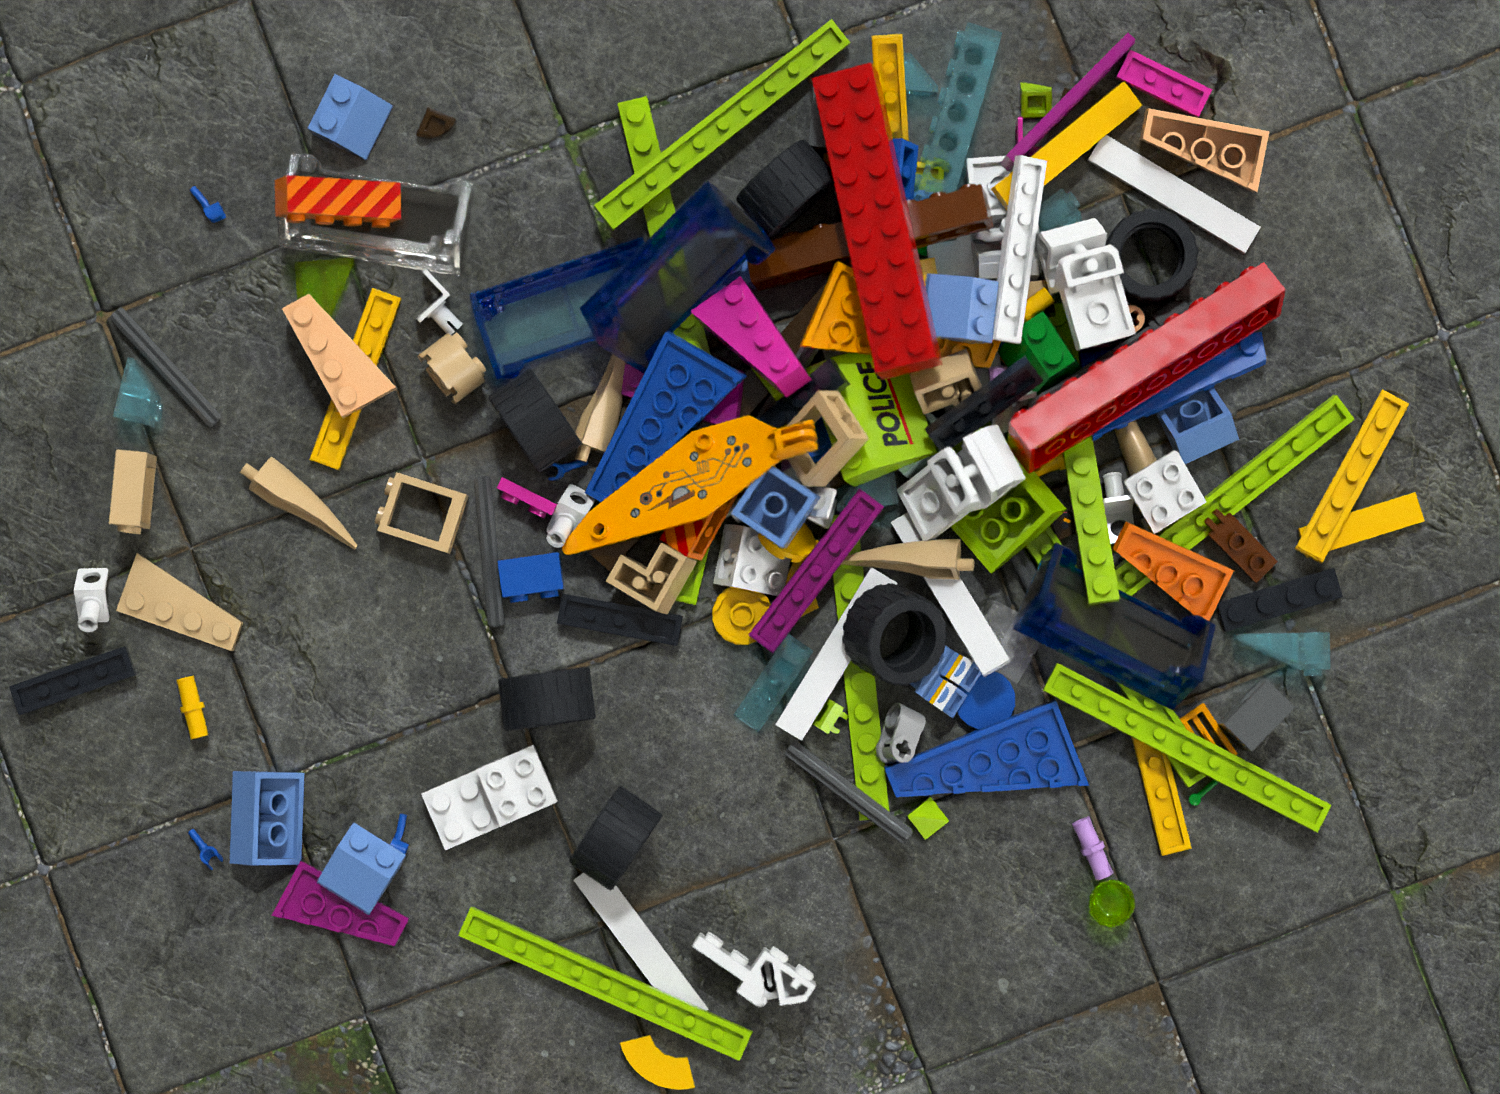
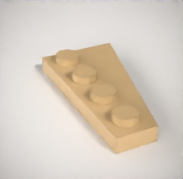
[116,553,243,651]

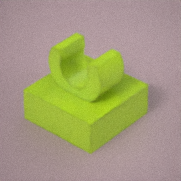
[812,698,848,734]

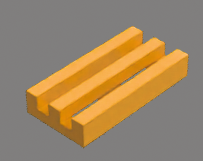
[1179,703,1238,755]

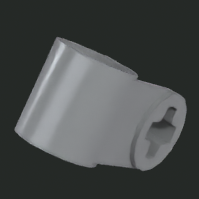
[876,703,926,764]

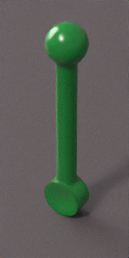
[1188,780,1219,806]

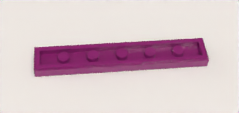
[1000,33,1136,171]
[748,488,885,653]

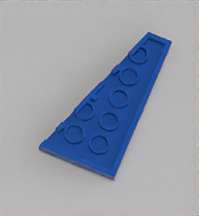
[584,331,747,502]
[1079,332,1266,441]
[884,699,1089,797]

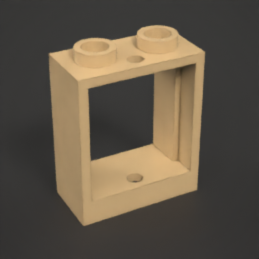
[787,391,869,487]
[109,450,157,534]
[375,472,469,554]

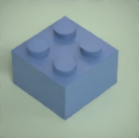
[731,466,821,549]

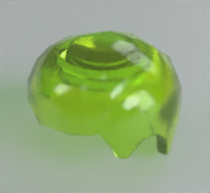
[1089,879,1135,928]

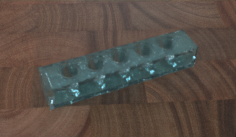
[914,22,1003,201]

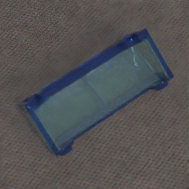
[469,237,671,380]

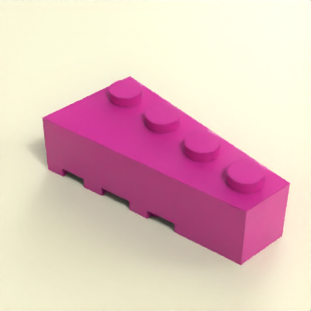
[690,276,812,398]

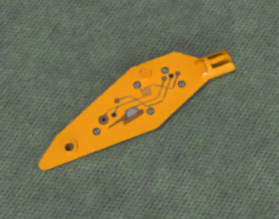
[562,415,818,555]

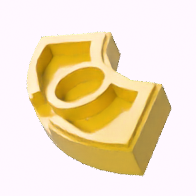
[620,1035,695,1090]

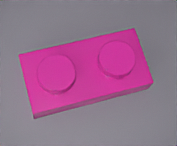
[497,477,557,519]

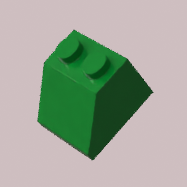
[998,311,1082,401]

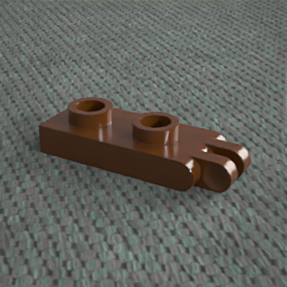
[1203,508,1278,583]

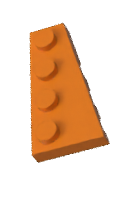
[1112,521,1234,625]

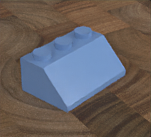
[230,771,304,865]

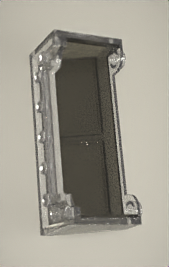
[277,153,473,276]

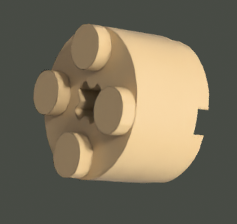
[418,332,487,404]

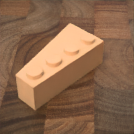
[1140,108,1270,192]
[282,294,397,418]

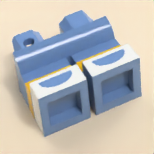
[910,645,981,718]

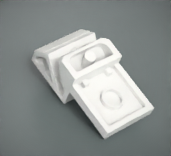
[965,155,1040,282]
[1035,218,1136,351]
[896,425,1026,541]
[421,745,558,850]
[692,931,816,1007]

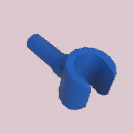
[190,186,226,223]
[547,460,588,481]
[390,814,409,854]
[188,829,223,870]

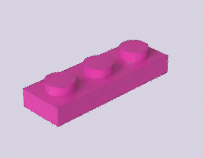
[1116,49,1212,118]

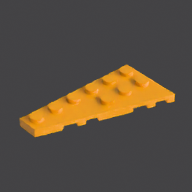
[799,261,1001,369]

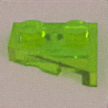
[295,258,355,318]

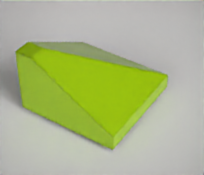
[1020,83,1052,118]
[906,797,949,840]

